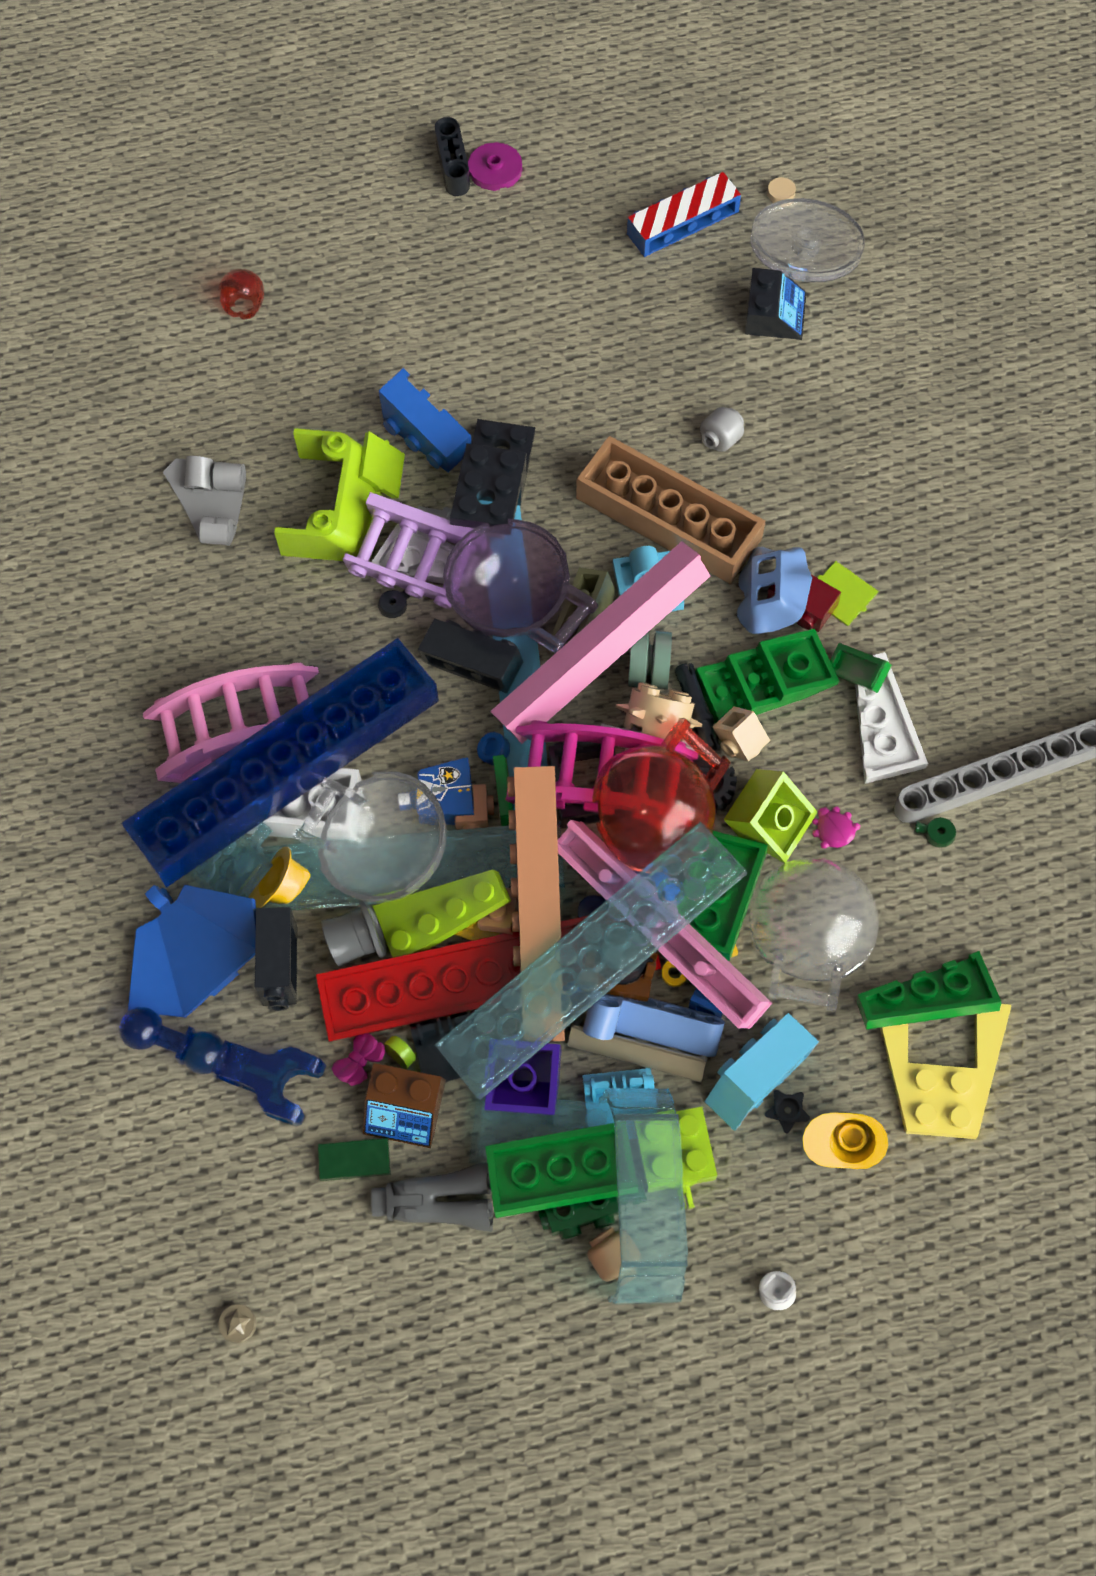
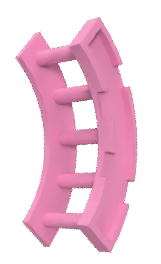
[143,663,335,783]

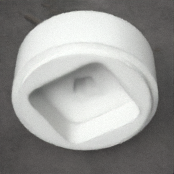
[759,1271,796,1310]

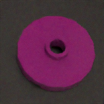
[468,142,523,191]

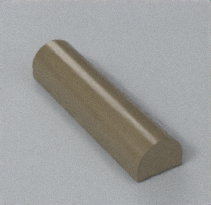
[568,1017,707,1082]

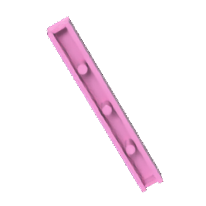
[490,541,710,744]
[558,820,772,1029]

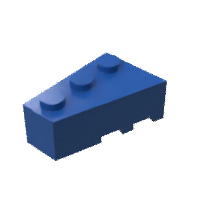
[378,368,472,473]

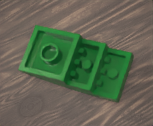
[695,629,840,724]

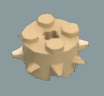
[616,682,702,742]

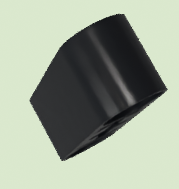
[435,117,470,196]

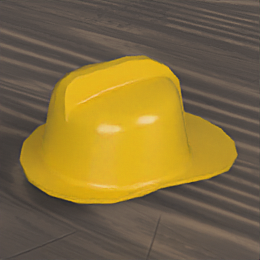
[244,847,310,908]
[802,1112,888,1169]

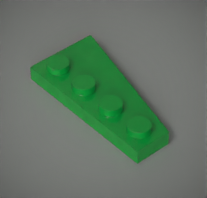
[857,951,1002,1029]

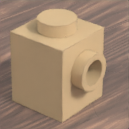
[713,706,770,761]

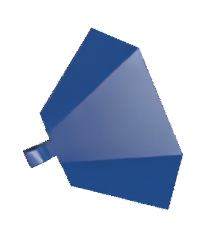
[128,885,256,1017]

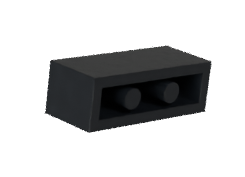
[418,618,523,693]

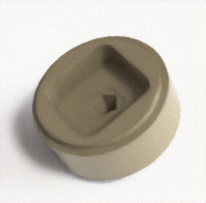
[218,1304,256,1343]

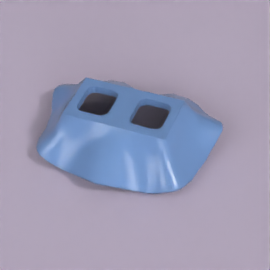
[737,547,812,634]

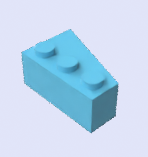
[704,1013,819,1131]

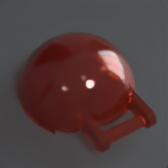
[592,718,731,875]

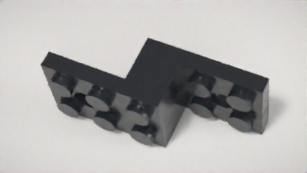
[450,419,535,534]

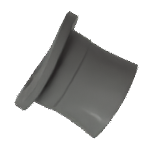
[321,898,387,967]

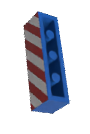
[627,172,741,257]

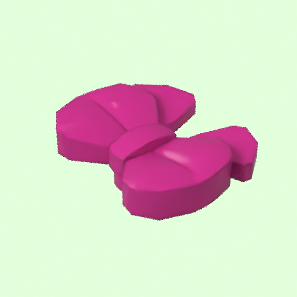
[331,1033,385,1086]

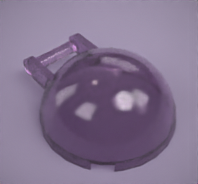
[443,519,599,653]

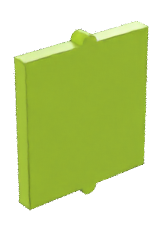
[358,431,405,499]
[817,561,879,626]

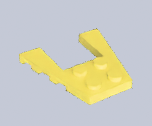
[880,1004,1011,1139]

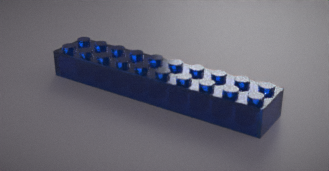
[121,638,439,888]

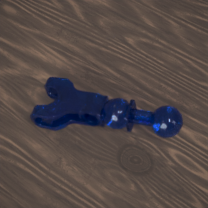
[119,1007,326,1127]

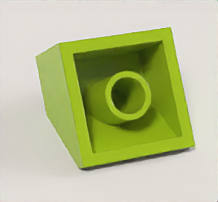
[723,769,818,863]

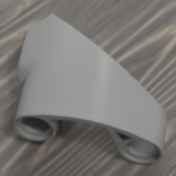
[163,456,246,546]

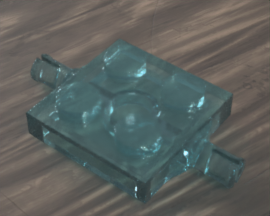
[191,822,273,897]

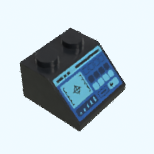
[745,268,806,340]

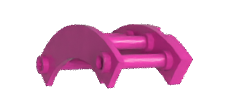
[506,720,698,830]

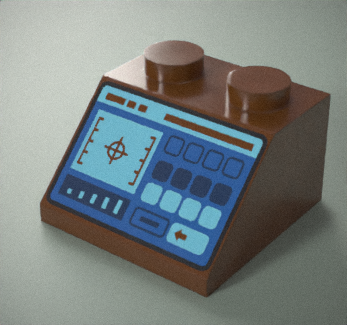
[363,1063,446,1148]

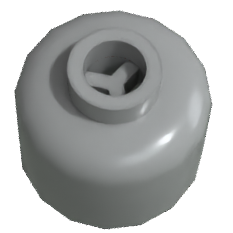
[700,407,744,452]

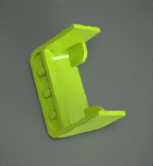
[274,428,383,561]

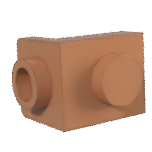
[455,784,494,837]
[478,888,519,935]

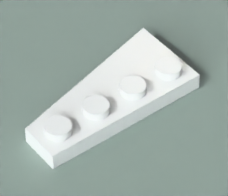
[855,652,928,784]

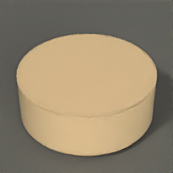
[767,177,796,205]

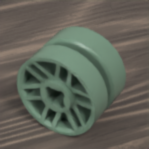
[628,631,672,690]

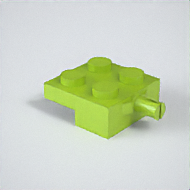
[633,1107,717,1210]

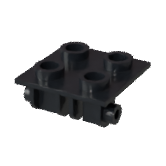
[410,1009,489,1082]

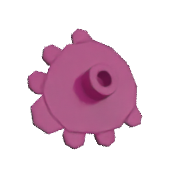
[812,806,860,849]

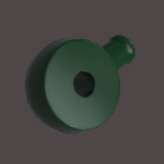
[914,817,956,848]

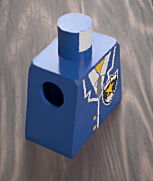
[400,758,474,825]

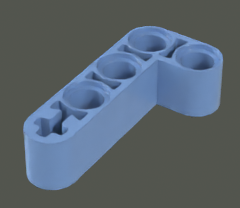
[583,991,725,1057]

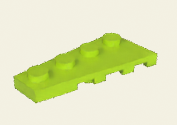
[373,870,511,958]

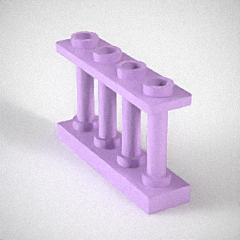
[343,492,487,609]

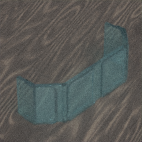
[599,1088,688,1305]

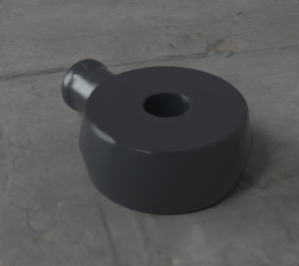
[378,590,410,618]

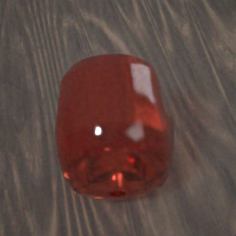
[218,268,265,319]

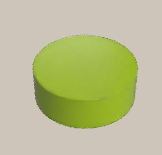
[384,1035,416,1069]

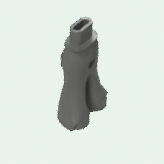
[371,1162,493,1232]

